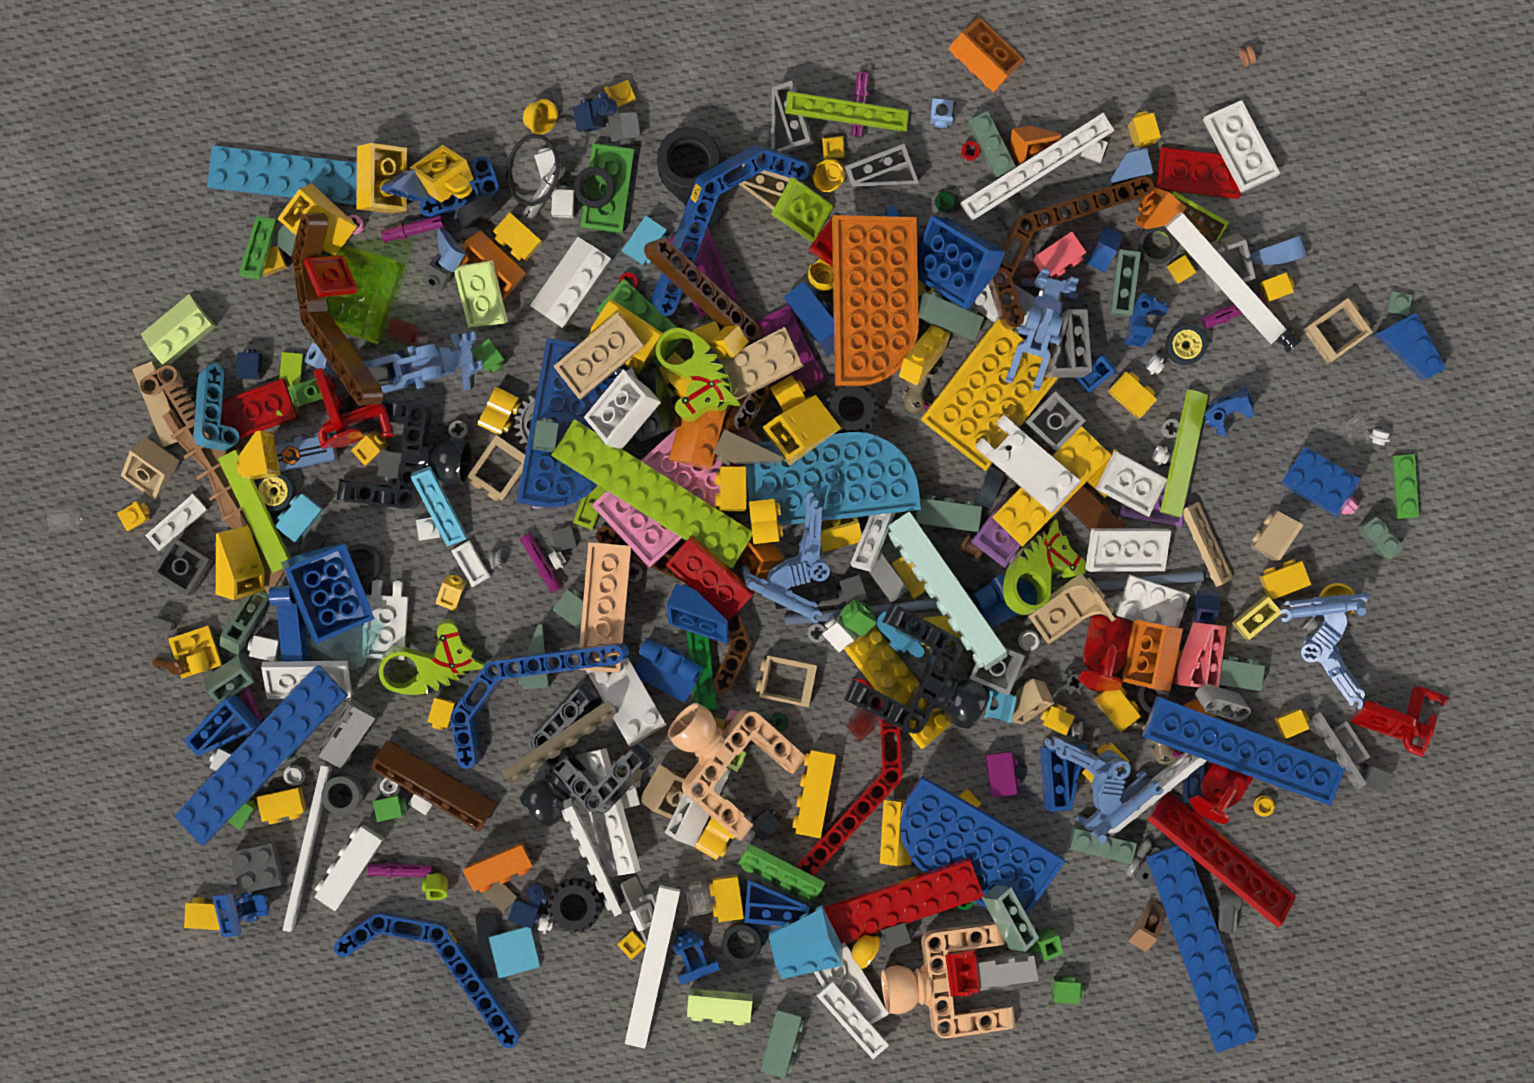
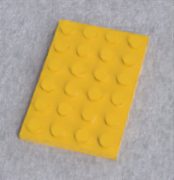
[919,319,1058,471]

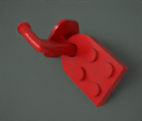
[314,368,394,449]
[1078,614,1133,692]
[1351,686,1449,757]
[1189,763,1253,824]

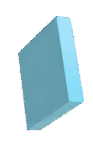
[488,926,540,978]

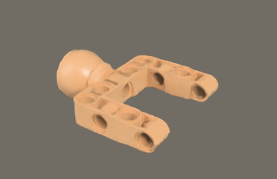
[668,703,805,841]
[881,922,1015,1038]

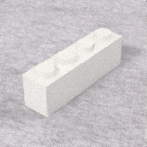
[665,766,731,847]
[314,825,385,911]

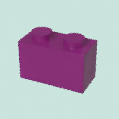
[985,751,1020,797]

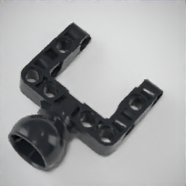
[337,396,472,509]
[844,603,989,734]
[520,683,654,827]

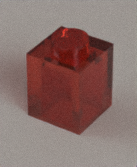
[385,317,420,346]
[845,711,876,742]

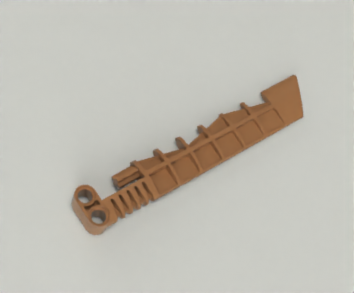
[139,365,292,594]

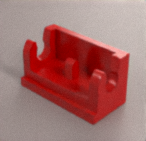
[945,950,981,997]

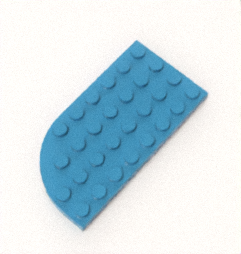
[745,432,921,526]

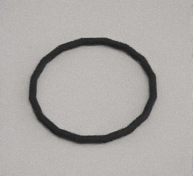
[506,133,560,207]

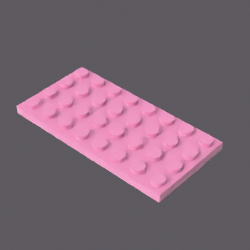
[592,405,762,568]

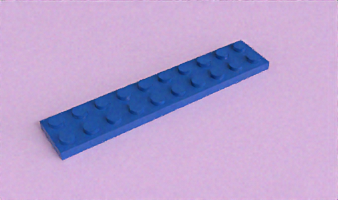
[174,665,348,846]
[1142,696,1345,806]
[1145,844,1257,1053]

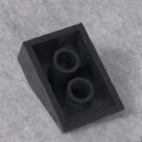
[633,367,681,444]

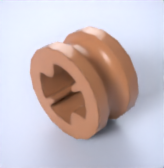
[1239,45,1256,67]

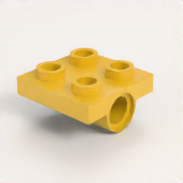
[168,625,223,679]

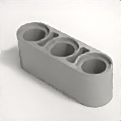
[868,552,909,603]
[1195,685,1251,721]

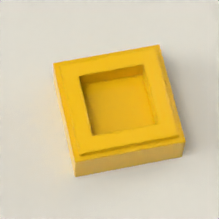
[822,136,845,160]
[1167,255,1196,285]
[617,930,646,960]

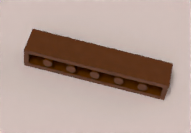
[1036,441,1127,531]
[370,741,496,832]

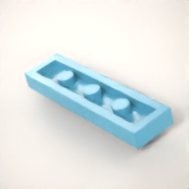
[411,466,467,546]

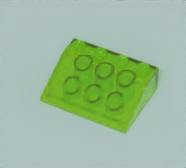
[326,245,404,344]

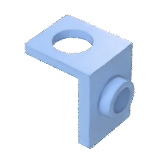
[930,98,953,128]
[303,343,338,378]

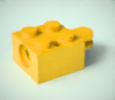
[410,144,474,202]

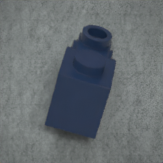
[573,93,617,132]
[508,883,549,928]

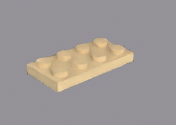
[553,312,645,399]
[721,327,804,400]

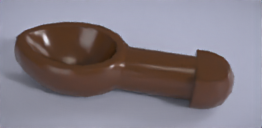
[153,657,187,675]

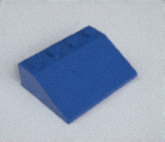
[917,216,1005,309]
[280,543,375,644]

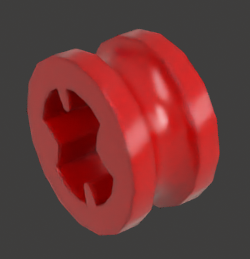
[961,141,980,161]
[619,272,638,289]

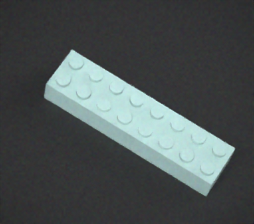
[888,512,1007,670]

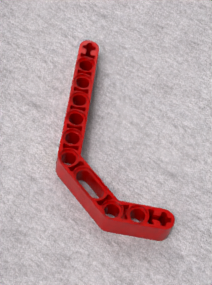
[797,678,902,876]

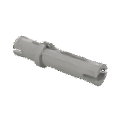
[522,163,566,220]

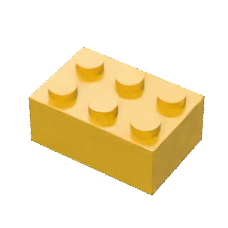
[357,143,407,213]

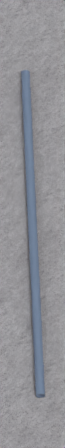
[784,570,1204,625]

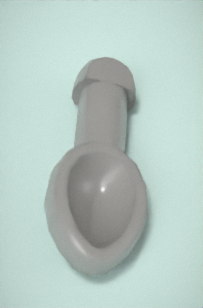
[1126,839,1152,877]

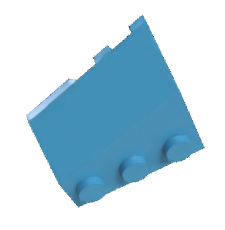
[769,905,843,979]

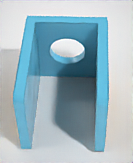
[981,688,1017,723]

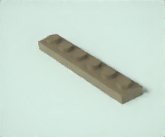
[502,700,617,784]

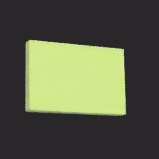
[454,260,508,328]

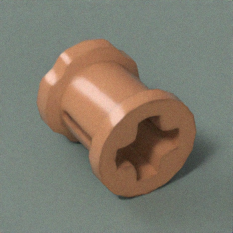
[959,534,983,560]

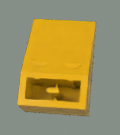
[278,183,358,256]
[763,395,841,466]
[216,525,265,600]

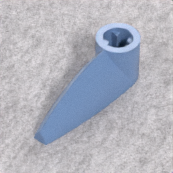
[437,228,466,272]
[1248,236,1307,265]

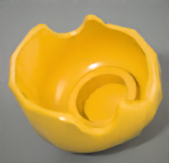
[812,159,846,192]
[808,259,833,291]

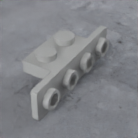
[1313,712,1370,789]
[620,876,674,954]

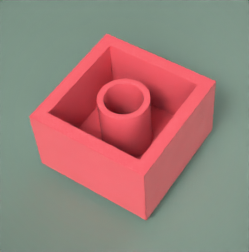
[1033,232,1086,280]

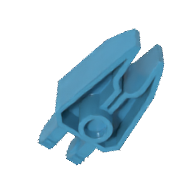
[875,610,925,658]

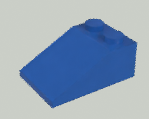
[666,584,729,644]

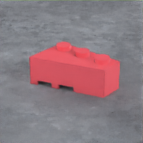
[1172,622,1226,687]

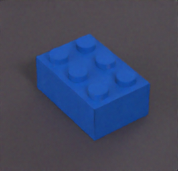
[1282,447,1361,519]

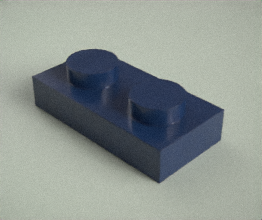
[1182,764,1204,803]

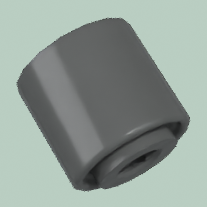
[321,774,364,815]

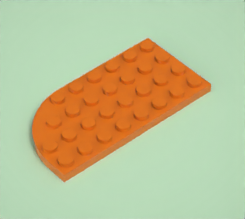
[832,215,919,386]

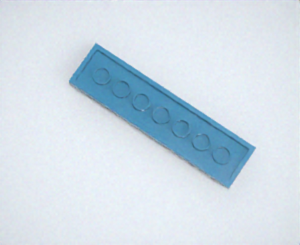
[207,146,357,206]

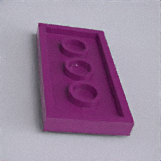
[668,227,738,318]
[755,305,825,391]

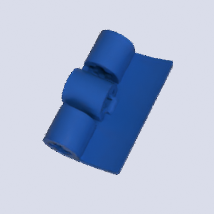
[972,574,1037,627]
[634,638,703,702]

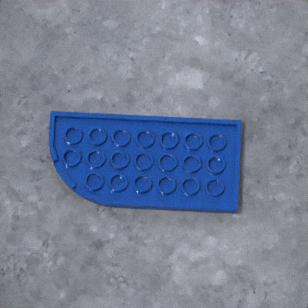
[516,338,628,508]
[900,776,1066,915]

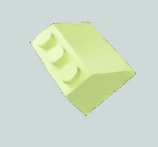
[141,294,217,365]
[687,988,753,1025]

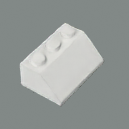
[584,370,661,449]

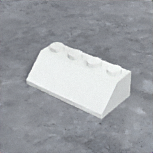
[530,237,612,330]

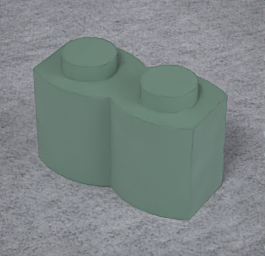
[1358,517,1402,559]

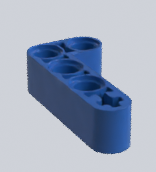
[420,156,500,218]
[269,585,308,662]

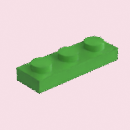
[239,216,278,280]
[1392,454,1419,519]

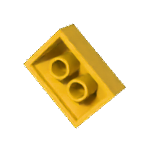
[588,299,663,375]
[236,431,280,479]

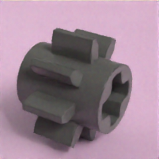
[1062,669,1087,695]

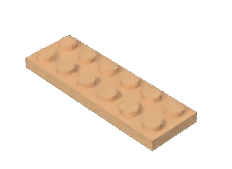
[578,542,631,673]

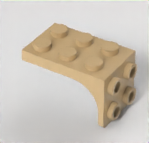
[1028,573,1115,645]

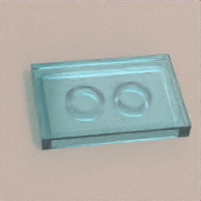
[305,625,379,671]

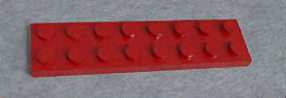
[1147,791,1296,928]
[811,857,984,944]

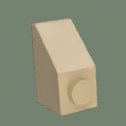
[1011,679,1054,725]

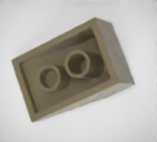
[713,429,784,466]

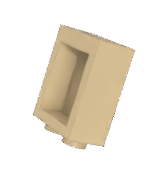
[1303,298,1373,363]
[467,435,525,502]
[756,655,817,707]

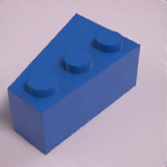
[784,282,834,356]
[1374,313,1446,380]
[184,695,261,757]
[1040,743,1087,812]
[744,878,810,926]

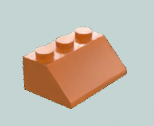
[948,17,1025,92]
[459,230,526,300]
[669,407,727,471]
[1122,619,1183,691]
[463,842,533,893]

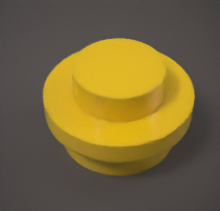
[1253,795,1275,817]

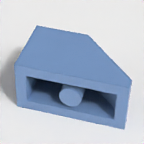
[1108,147,1153,186]

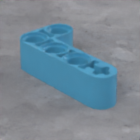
[193,363,240,451]

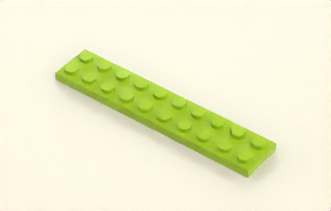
[551,419,753,569]

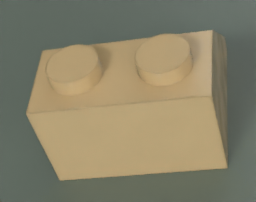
[121,437,179,500]
[1251,511,1303,560]
[639,764,686,819]

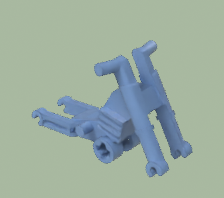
[1005,268,1079,391]
[363,331,484,394]
[741,491,830,623]
[1280,592,1370,709]
[1044,736,1164,843]

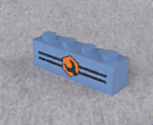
[275,433,338,472]

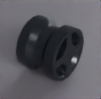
[1276,326,1303,353]

